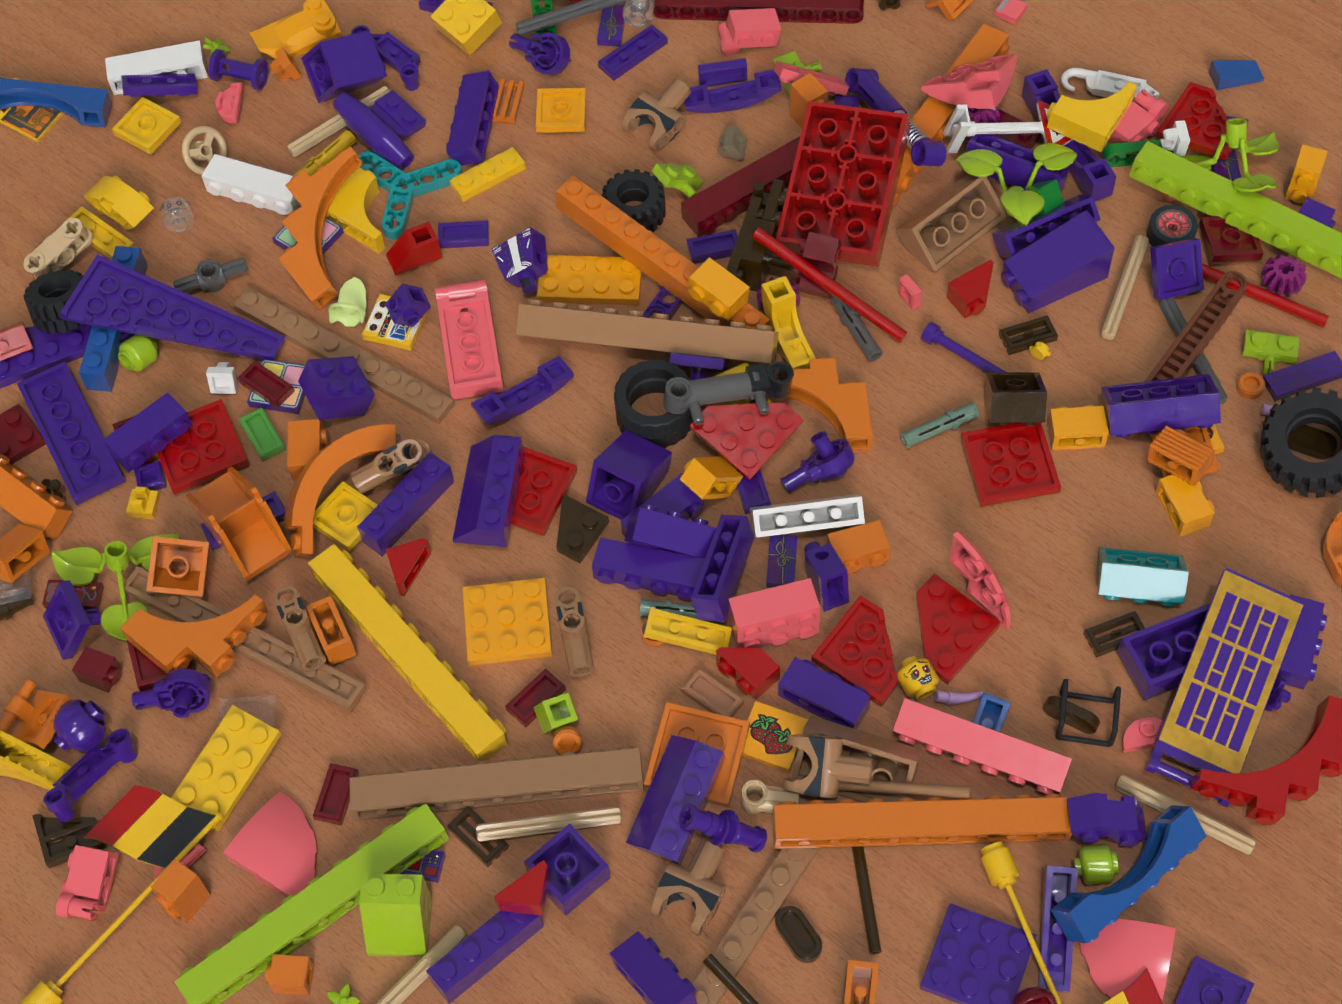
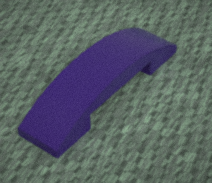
[685,69,782,113]
[471,356,574,424]

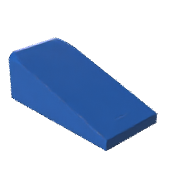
[1209,60,1264,90]
[972,692,1011,733]

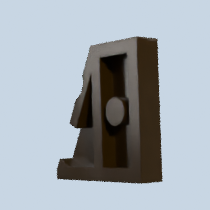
[556,495,609,564]
[32,814,106,869]

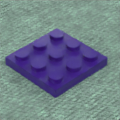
[920,903,1037,1004]

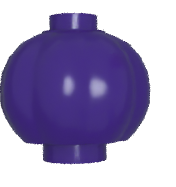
[53,700,106,752]

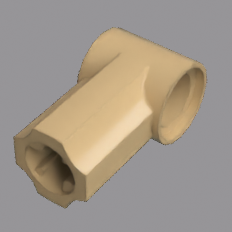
[740,780,799,815]

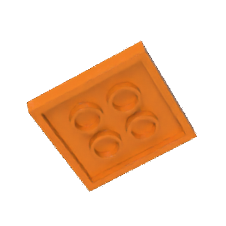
[644,702,750,807]

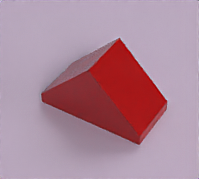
[386,538,431,597]
[494,860,550,916]

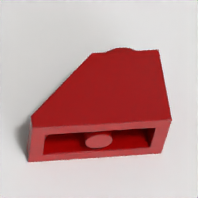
[947,259,994,319]

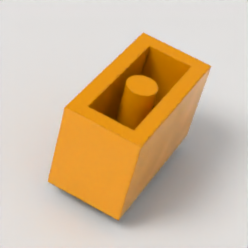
[1285,144,1328,204]
[688,257,750,321]
[1048,405,1109,450]
[680,456,744,500]
[1155,475,1215,537]

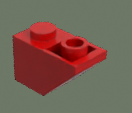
[386,221,442,276]
[716,647,780,700]

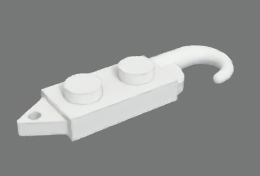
[1061,68,1160,102]

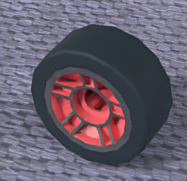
[1146,205,1198,247]

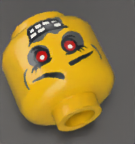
[897,656,939,700]

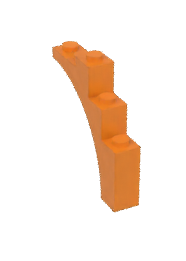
[278,146,363,311]

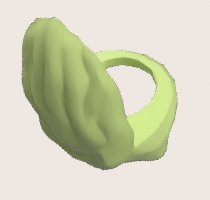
[328,277,367,327]

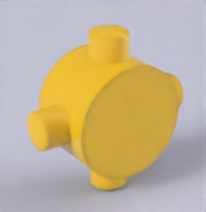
[1029,342,1051,360]

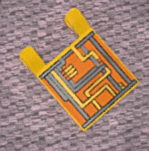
[0,78,64,142]

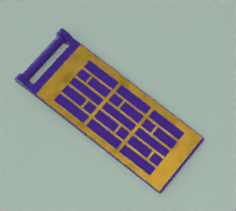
[1145,568,1304,807]

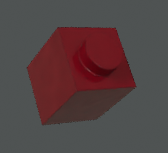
[72,646,122,693]

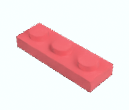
[773,61,849,96]

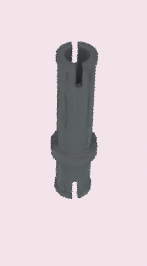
[830,296,883,362]

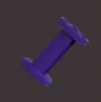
[208,49,269,91]

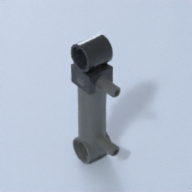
[663,362,794,425]

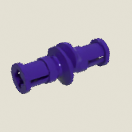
[679,803,767,852]

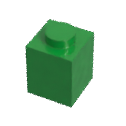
[1022,179,1064,216]

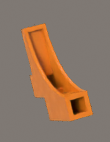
[779,357,873,451]
[120,594,268,678]

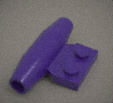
[333,90,426,170]

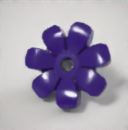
[1265,676,1291,711]

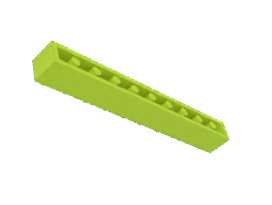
[1129,141,1342,279]
[174,803,450,1004]

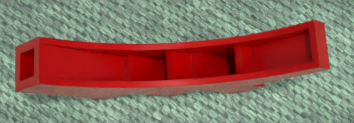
[1190,695,1342,825]

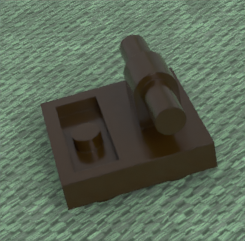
[751,179,787,238]

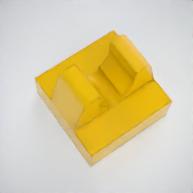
[126,486,161,519]

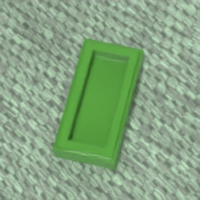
[238,407,286,462]

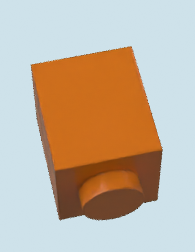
[265,954,314,995]

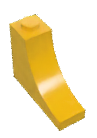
[1046,81,1138,152]
[326,167,385,254]
[0,730,72,790]

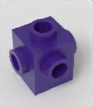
[385,283,431,327]

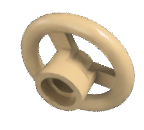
[182,126,228,175]

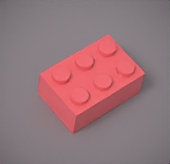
[728,578,820,648]

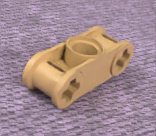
[24,218,93,279]

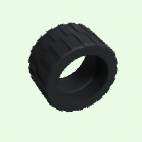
[614,359,693,448]

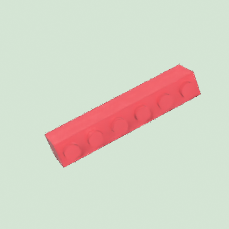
[893,698,1072,795]

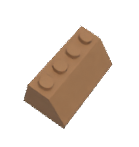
[896,174,1007,272]
[791,716,922,802]

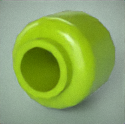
[118,334,158,372]
[1074,844,1119,885]

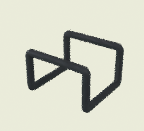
[1055,679,1121,747]

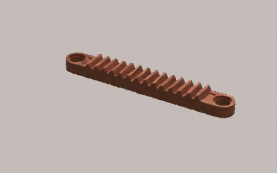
[1122,271,1247,440]

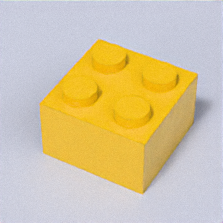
[430,0,502,56]

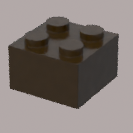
[984,372,1047,425]

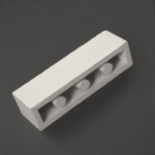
[105,40,208,95]
[201,154,301,215]
[750,494,865,538]

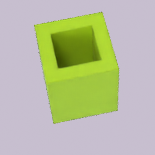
[533,693,578,734]

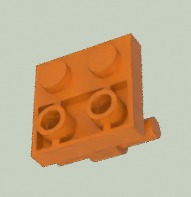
[0,680,72,750]

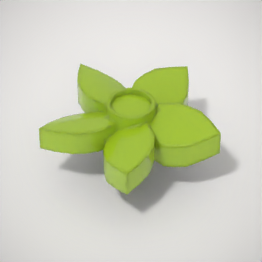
[203,36,230,55]
[326,983,361,1004]

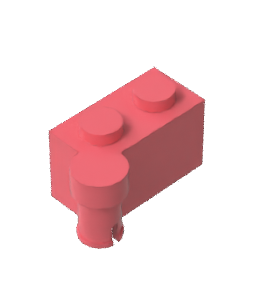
[717,8,781,55]
[1108,89,1169,144]
[56,845,119,921]

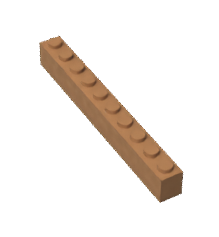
[516,299,779,364]
[350,746,644,821]

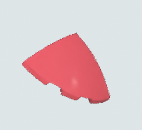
[921,53,1017,109]
[949,531,1011,630]
[223,791,318,898]
[1079,919,1176,1001]

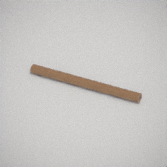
[838,781,971,798]

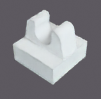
[1160,120,1190,156]
[206,362,238,394]

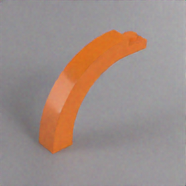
[284,424,396,557]

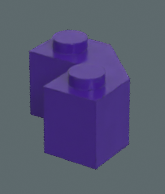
[1067,793,1147,847]

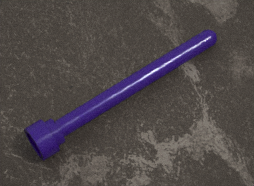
[921,322,1006,372]

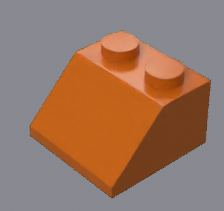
[146,536,210,597]

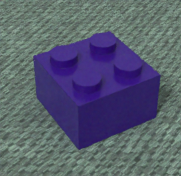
[298,356,375,420]
[524,824,611,916]

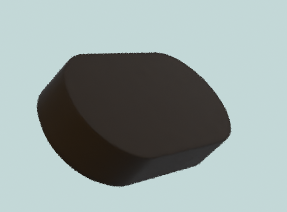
[1288,425,1337,459]
[1043,696,1100,734]
[775,906,822,963]

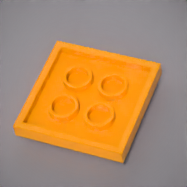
[463,578,552,666]

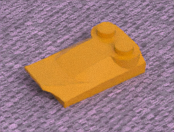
[249,0,342,59]

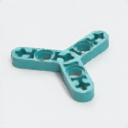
[358,151,462,240]

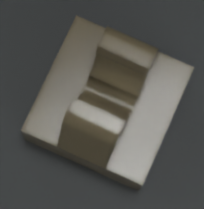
[717,125,748,161]

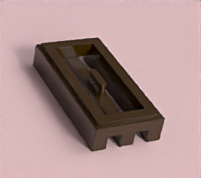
[999,315,1058,355]
[1083,611,1145,658]
[447,806,509,867]

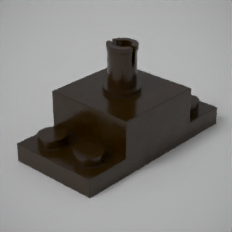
[726,196,792,292]

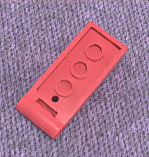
[435,279,504,400]

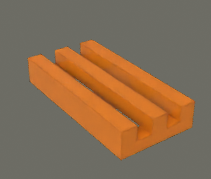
[492,78,525,124]

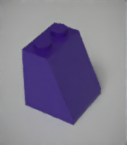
[301,30,387,103]
[586,430,672,520]

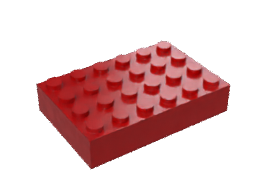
[776,101,910,267]

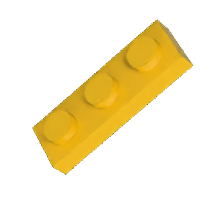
[449,147,526,202]
[68,207,135,260]
[643,608,732,655]

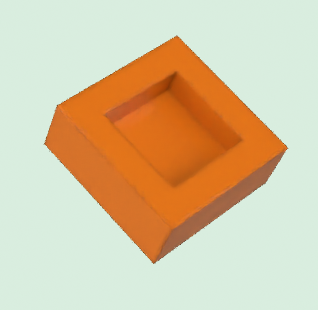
[270,47,302,81]

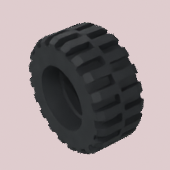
[1260,388,1342,498]

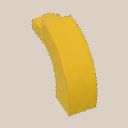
[761,276,816,369]

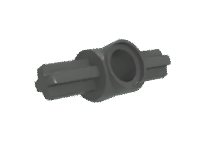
[173,258,248,293]

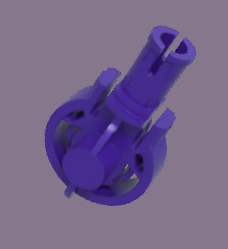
[509,33,571,75]
[780,431,855,494]
[132,669,212,718]

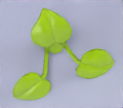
[1182,118,1279,192]
[955,143,1077,226]
[52,534,180,641]

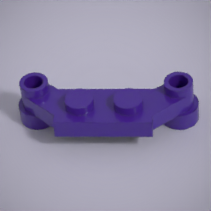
[351,25,421,91]
[43,729,137,822]

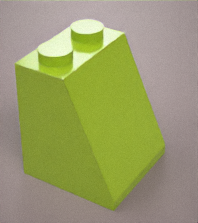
[359,874,432,957]

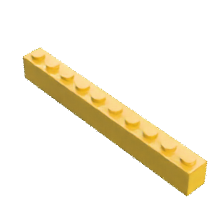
[308,544,507,762]

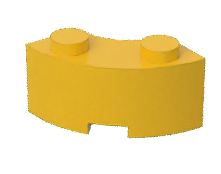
[83,175,154,230]

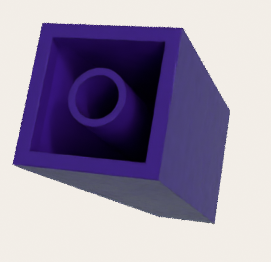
[1001,210,1115,314]

